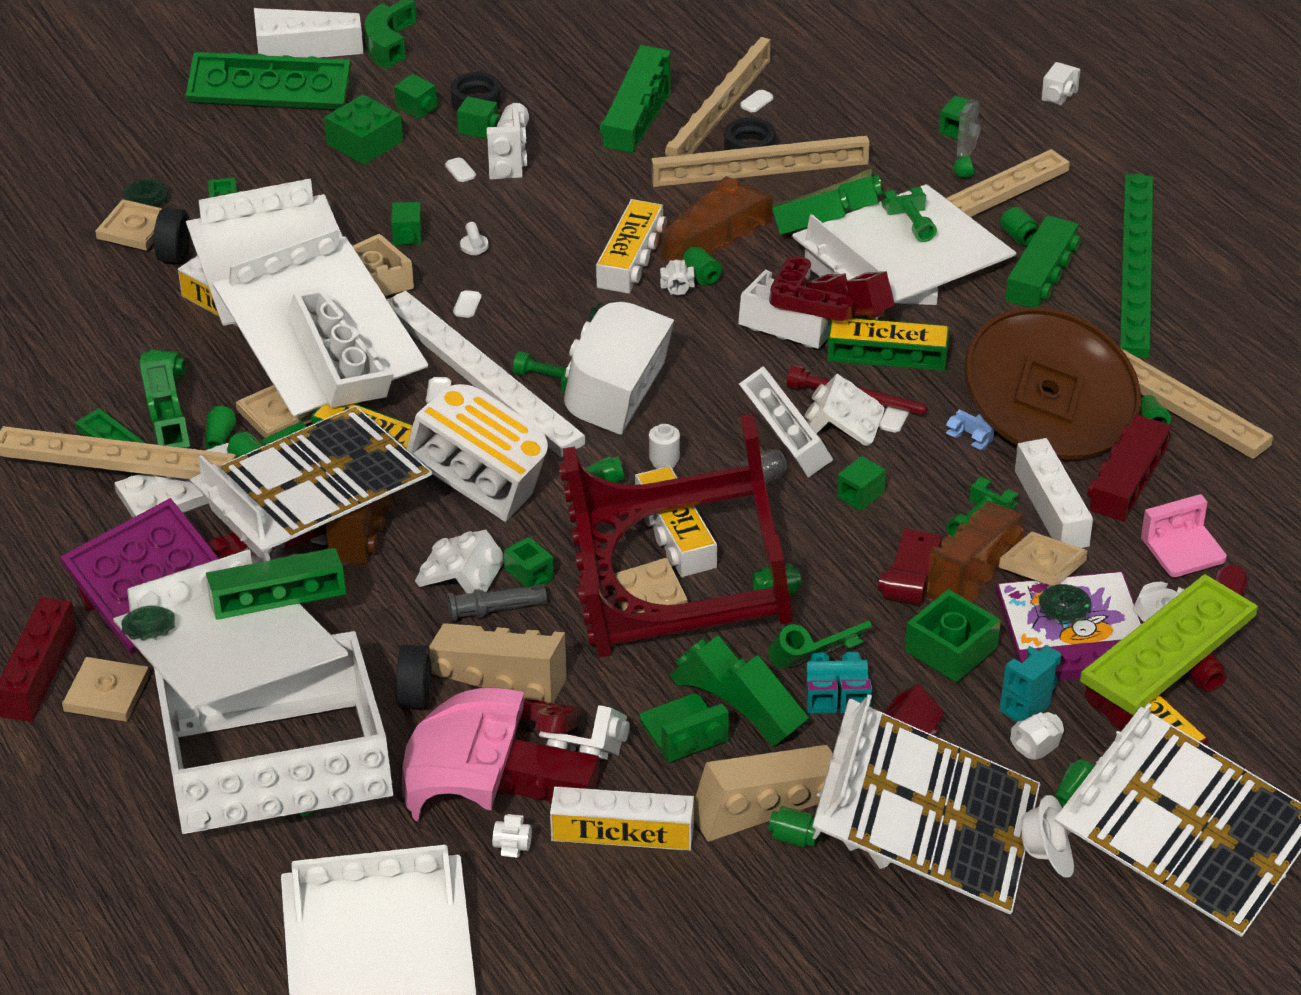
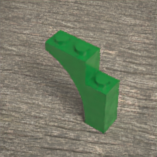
[772,169,884,235]
[669,635,809,747]

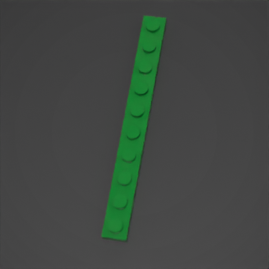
[1119,174,1153,358]

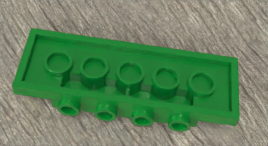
[186,52,352,110]

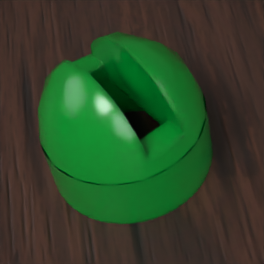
[953,155,975,178]

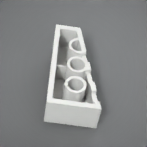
[254,8,363,58]
[288,288,393,408]

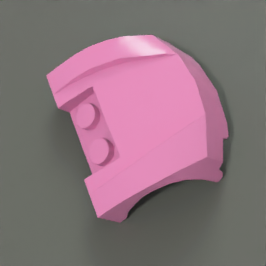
[402,688,524,822]

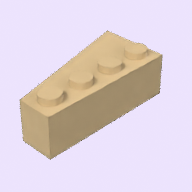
[352,234,414,296]
[429,623,567,703]
[694,745,833,842]

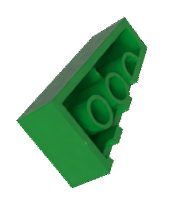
[600,45,671,153]

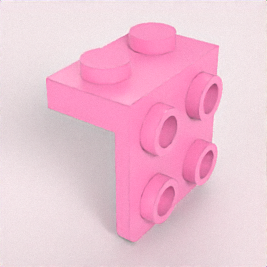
[1141,494,1227,577]

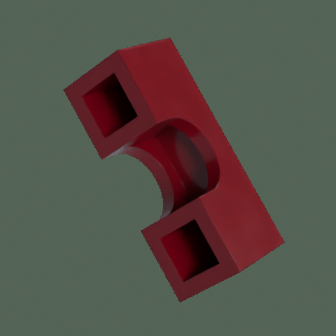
[806,271,895,318]

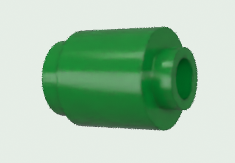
[1000,207,1039,246]
[682,247,722,286]
[140,349,186,382]
[752,563,801,596]
[768,806,820,849]

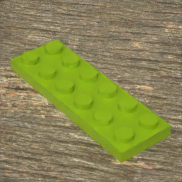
[1080,574,1258,716]

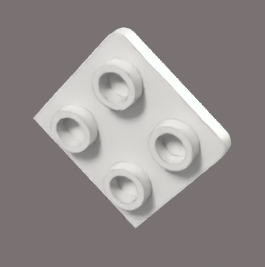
[487,103,527,179]
[804,374,884,446]
[415,529,504,593]
[539,705,629,760]

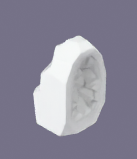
[1010,712,1064,760]

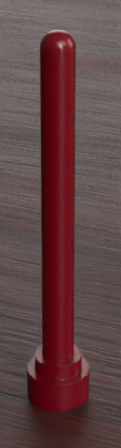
[787,364,928,415]

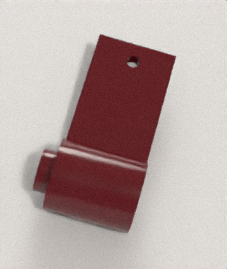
[878,528,942,606]

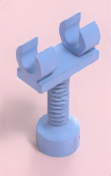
[946,409,994,451]

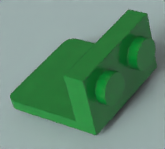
[640,694,729,763]

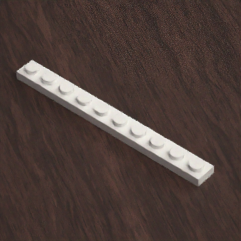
[387,290,585,457]

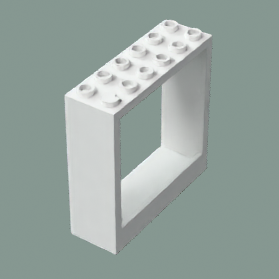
[154,631,393,834]

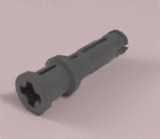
[446,584,547,622]

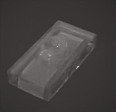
[957,99,981,158]

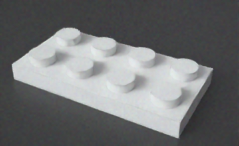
[114,443,228,518]

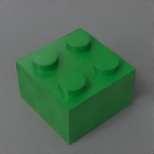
[324,94,403,165]
[905,589,1000,683]

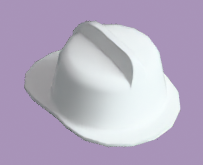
[1021,795,1074,878]

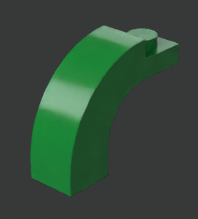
[365,0,417,69]
[139,358,190,448]

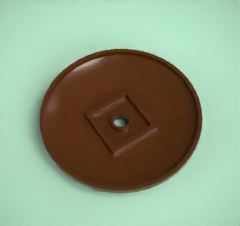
[964,307,1141,460]

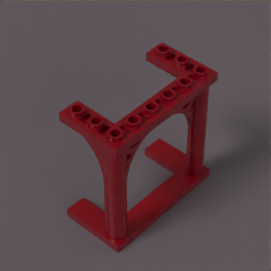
[559,414,793,658]

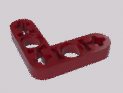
[769,256,854,321]
[521,698,582,734]

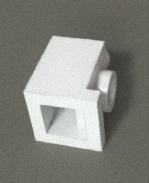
[1041,62,1080,105]

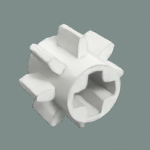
[660,260,695,295]
[492,814,532,858]

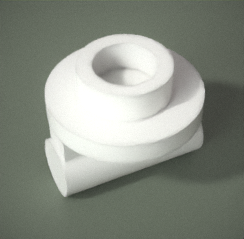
[460,222,489,256]

